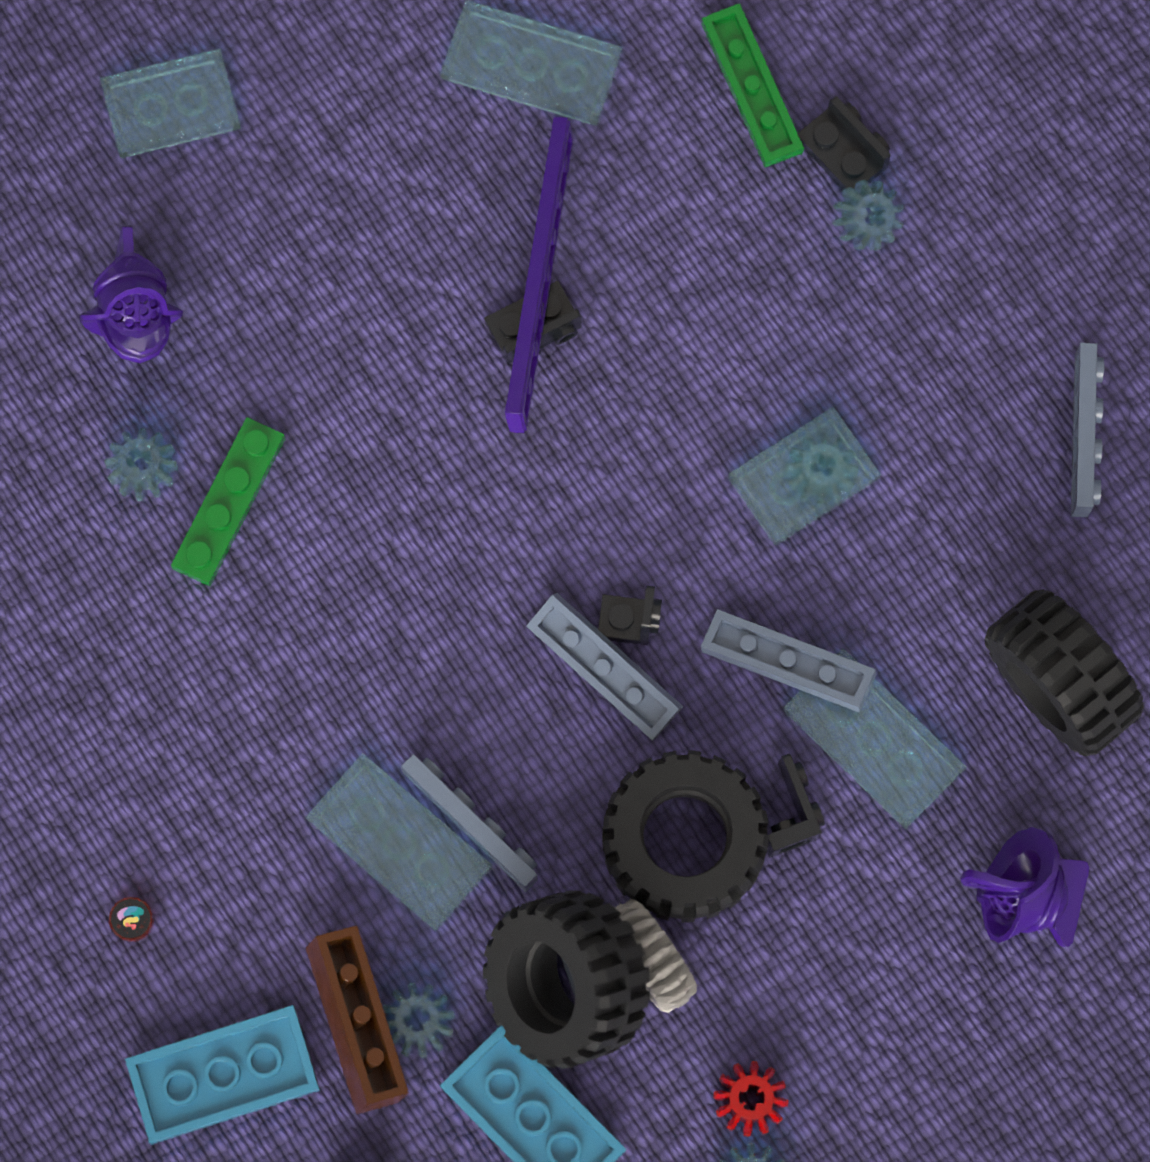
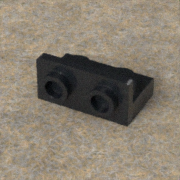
[798,96,891,199]
[484,280,582,365]

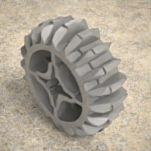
[615,899,697,1013]

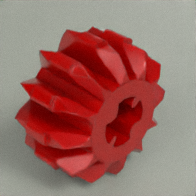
[713,1061,788,1137]

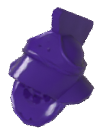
[79,226,184,364]
[960,827,1089,947]

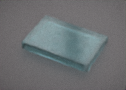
[100,48,241,158]
[728,407,881,546]

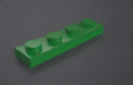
[701,3,804,168]
[171,417,286,587]

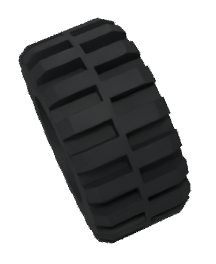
[985,589,1144,756]
[602,750,769,922]
[483,890,650,1069]

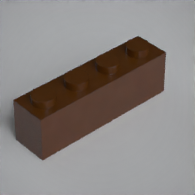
[306,925,409,1115]

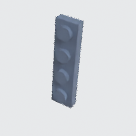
[1071,343,1104,518]
[526,593,683,740]
[700,609,876,713]
[401,754,538,893]

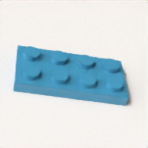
[125,1005,320,1145]
[440,1025,626,1162]

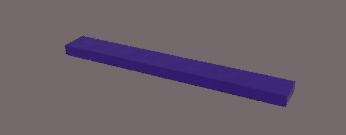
[505,117,574,433]

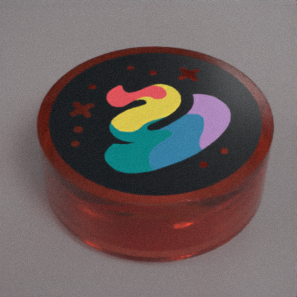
[109,897,154,942]

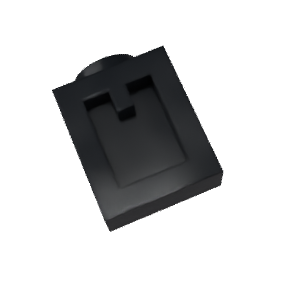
[598,585,662,645]
[767,753,825,858]

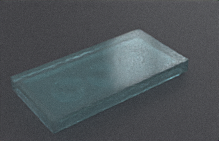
[440,0,622,126]
[783,648,967,829]
[305,753,493,932]

